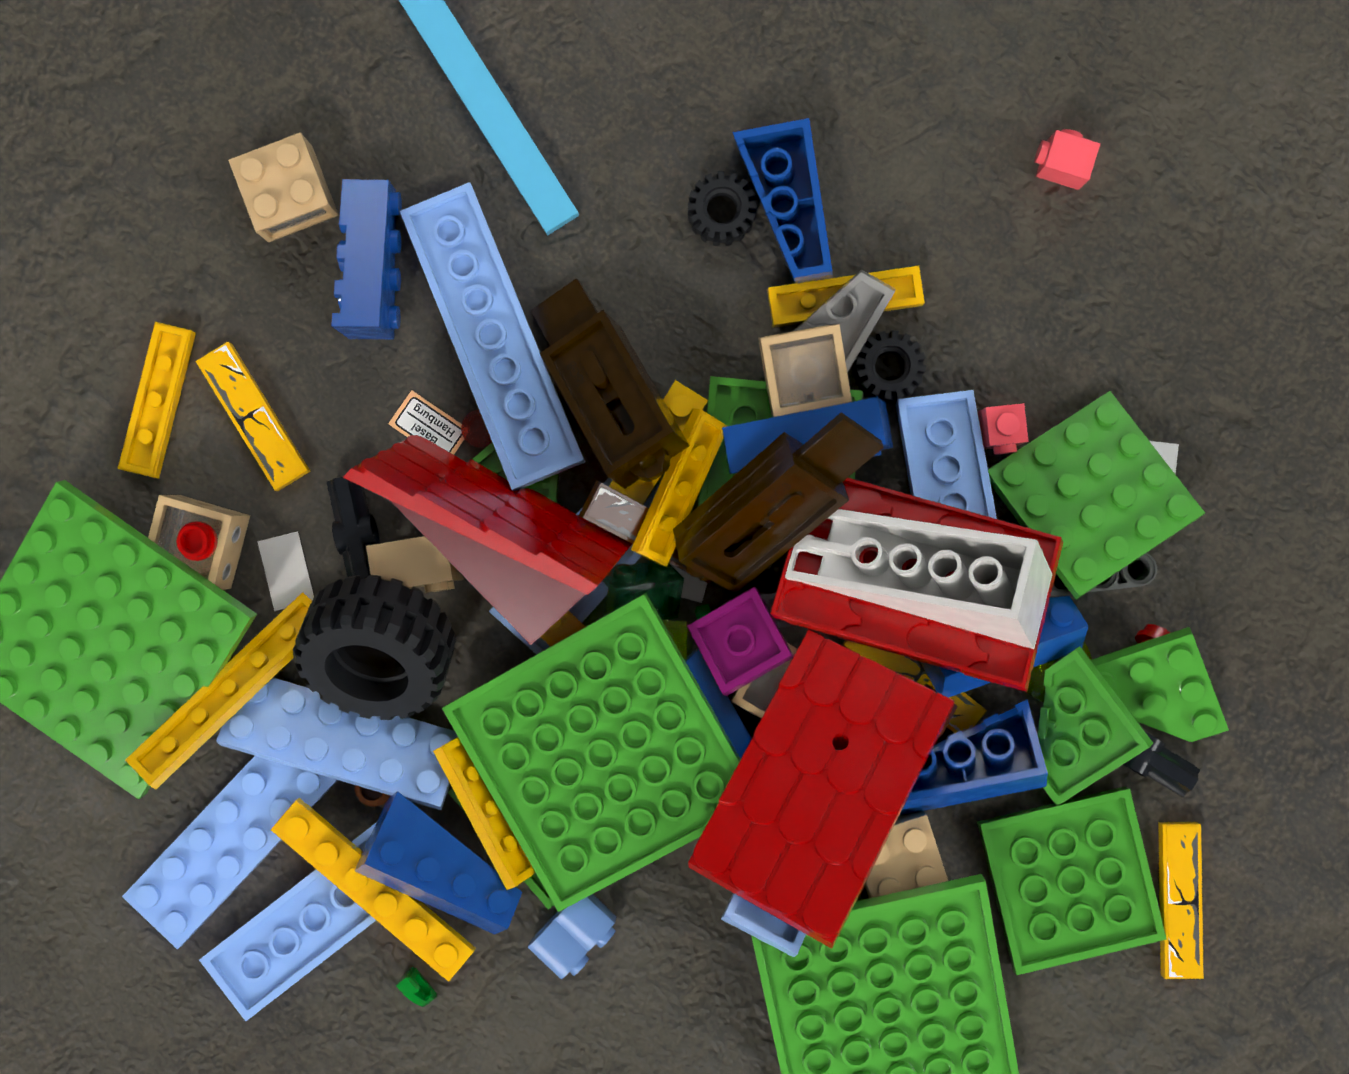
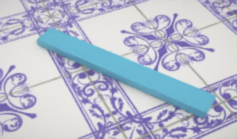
[398,0,579,236]

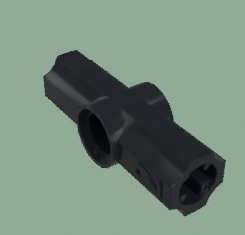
[326,477,380,579]
[1123,731,1200,797]

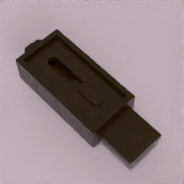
[531,278,690,489]
[673,412,884,594]

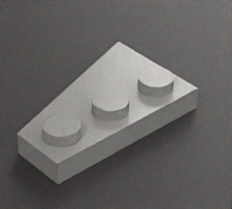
[794,270,895,372]

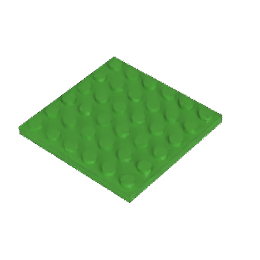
[0,480,257,799]
[442,593,741,912]
[751,874,1019,1074]

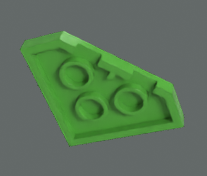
[1091,627,1229,742]
[1038,646,1153,805]

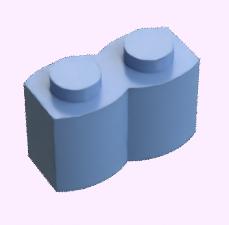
[528,894,616,979]

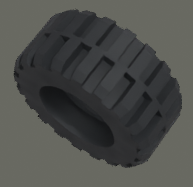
[293,575,456,720]

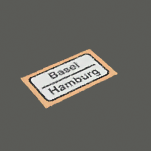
[388,390,471,455]

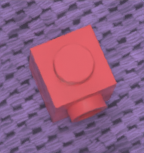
[1034,129,1101,190]
[977,403,1029,455]

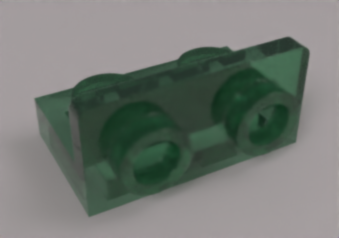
[602,560,684,620]

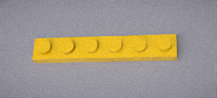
[125,592,312,790]
[271,798,476,982]

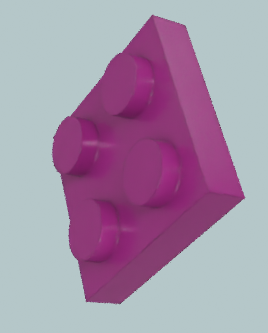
[687,587,794,696]

